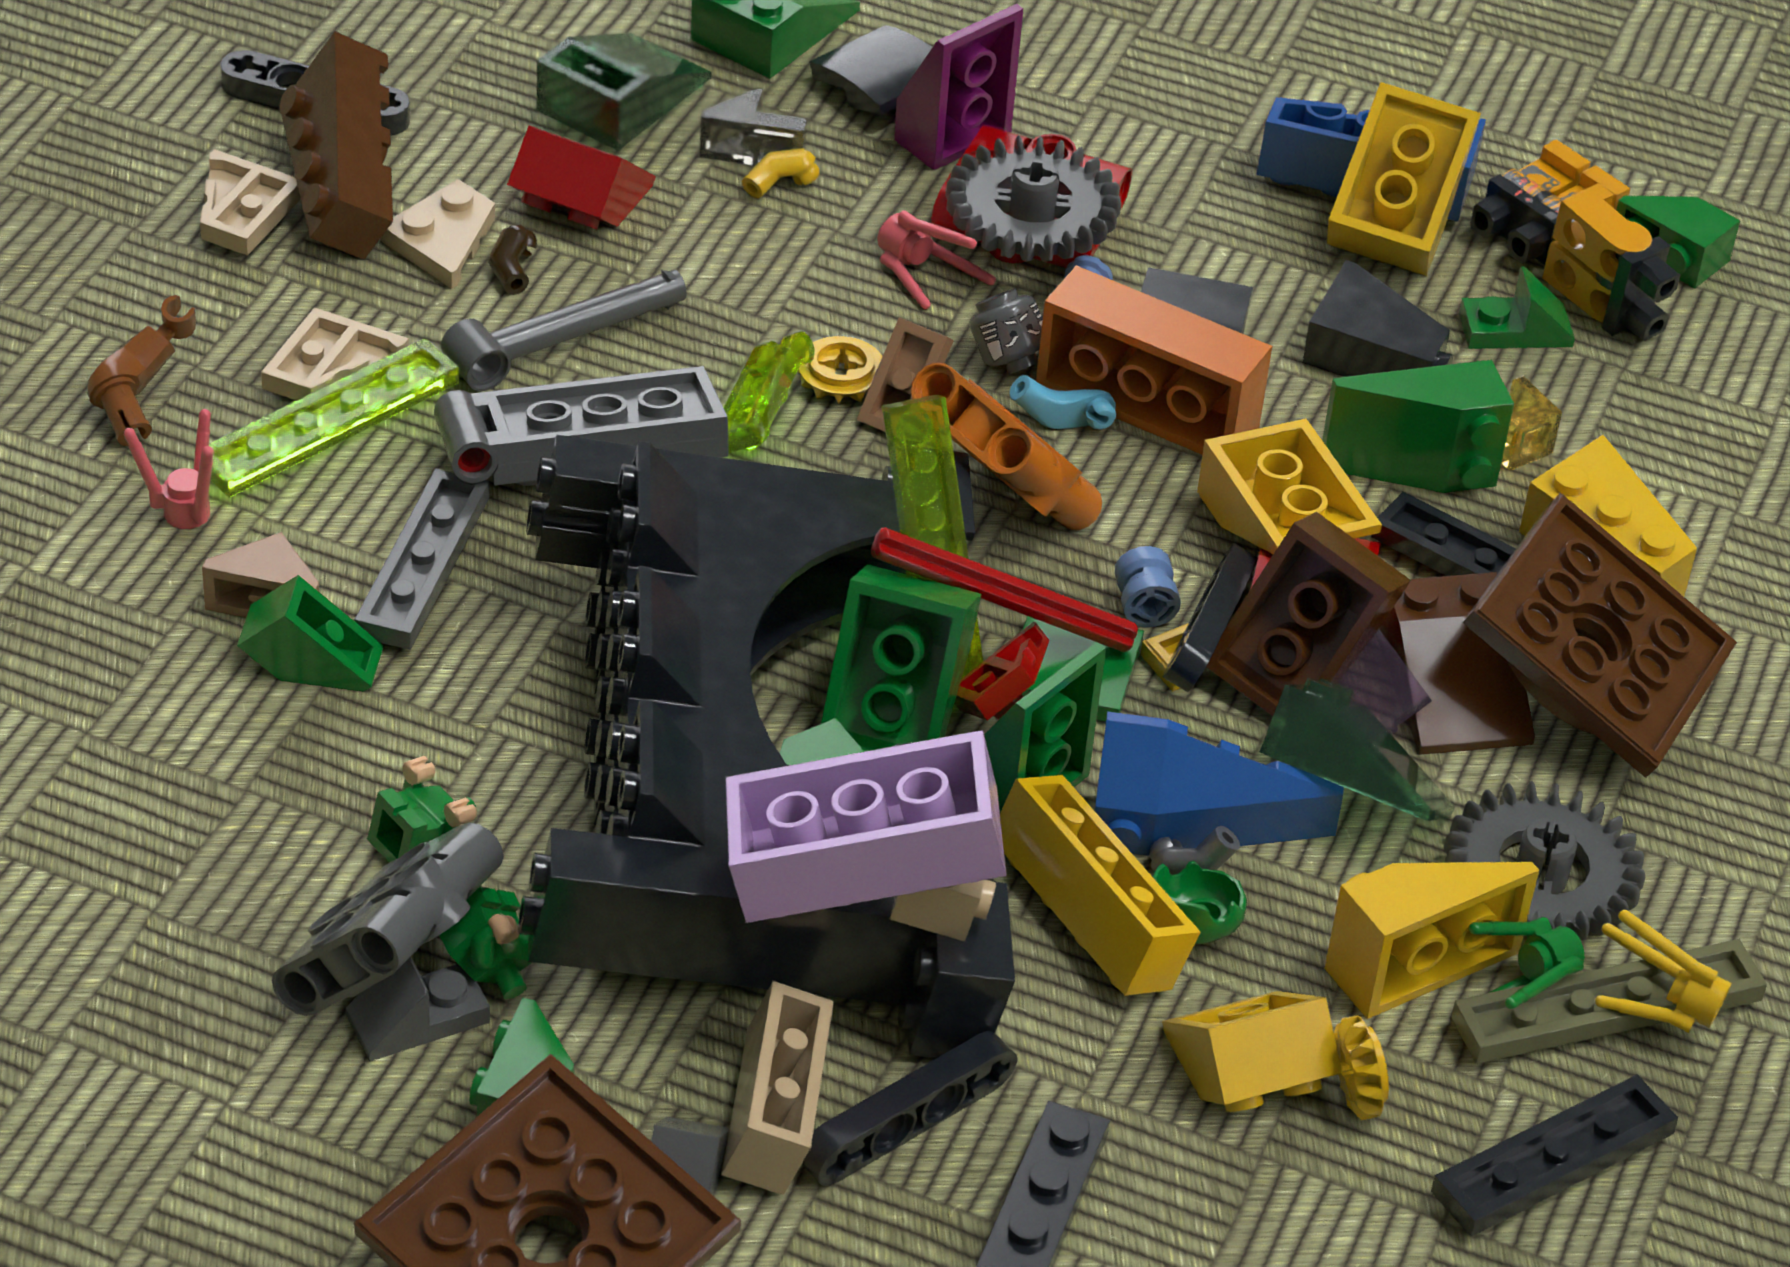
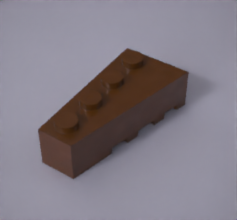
[279,31,393,260]

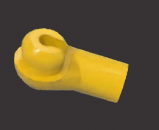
[742,148,820,198]

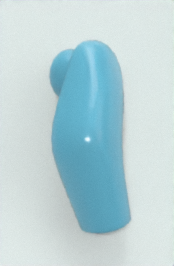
[1009,375,1116,430]

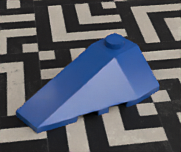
[1094,712,1344,856]

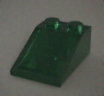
[1259,677,1455,821]

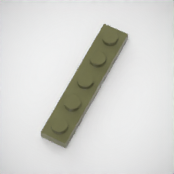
[1451,939,1767,1064]

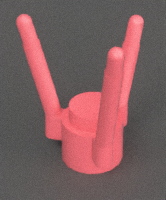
[877,210,996,309]
[124,409,214,529]

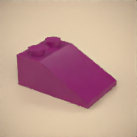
[894,4,1024,171]

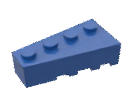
[1256,97,1486,222]

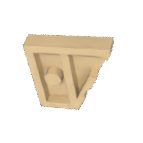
[381,179,495,289]
[261,307,409,405]

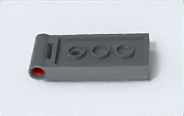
[434,366,729,486]

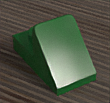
[1459,266,1575,349]

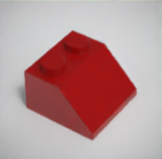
[507,125,656,230]

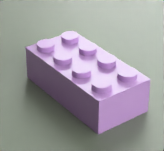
[726,730,1006,923]

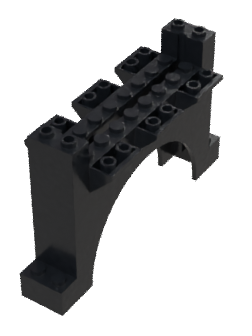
[518,434,1015,1058]

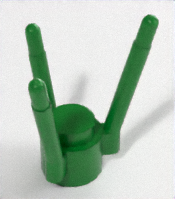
[1469,917,1585,1009]

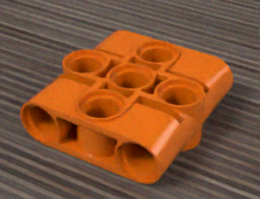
[911,363,1103,530]

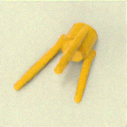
[1595,910,1732,1033]

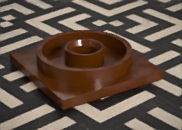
[1462,493,1737,778]
[353,1054,741,1267]

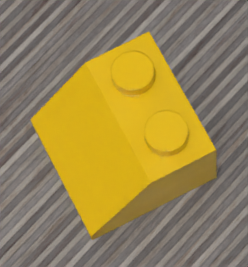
[1162,991,1342,1112]

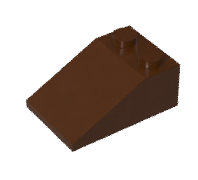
[1206,512,1411,733]
[1376,572,1535,755]

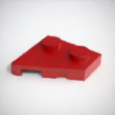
[954,622,1050,721]

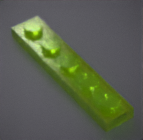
[209,338,459,498]
[882,394,983,678]

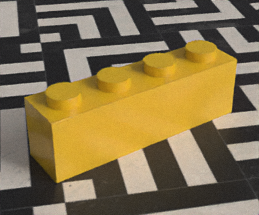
[1000,775,1201,996]

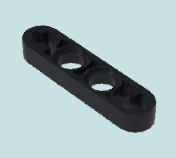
[220,50,410,136]
[1162,543,1258,692]
[802,1031,1018,1186]

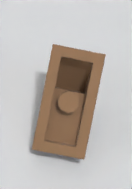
[856,317,954,441]

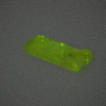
[724,331,815,454]

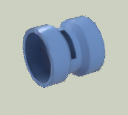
[1114,546,1181,627]

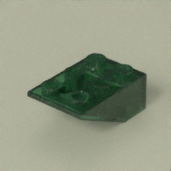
[536,33,712,151]

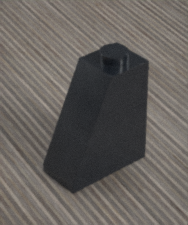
[1302,260,1453,377]

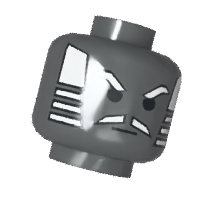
[969,288,1043,374]

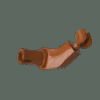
[87,295,196,446]

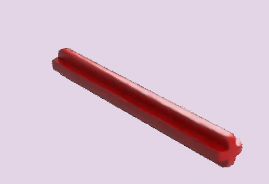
[871,527,1138,652]

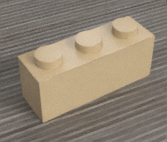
[722,981,834,1195]

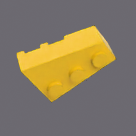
[1519,435,1697,597]

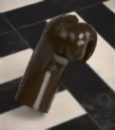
[488,224,537,295]

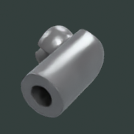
[1149,826,1240,875]

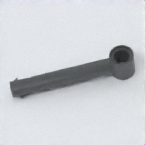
[441,270,687,391]

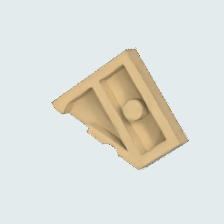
[200,149,301,256]

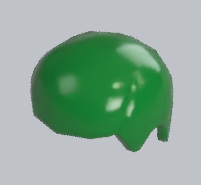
[1152,861,1247,944]

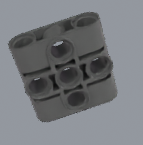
[272,823,504,1016]

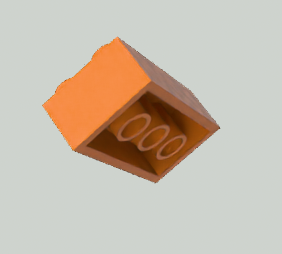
[1036,265,1272,455]

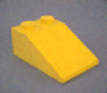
[1327,82,1481,276]
[1197,418,1382,554]
[1324,862,1539,1019]

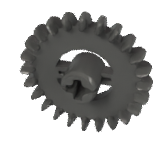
[945,135,1121,262]
[1444,781,1645,941]

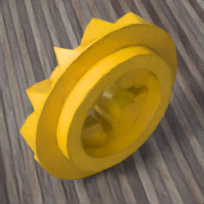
[797,336,883,404]
[1334,1015,1389,1120]

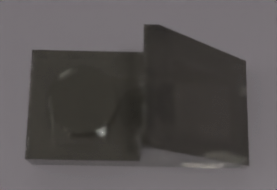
[699,88,807,166]

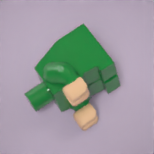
[367,756,477,863]
[439,886,532,999]

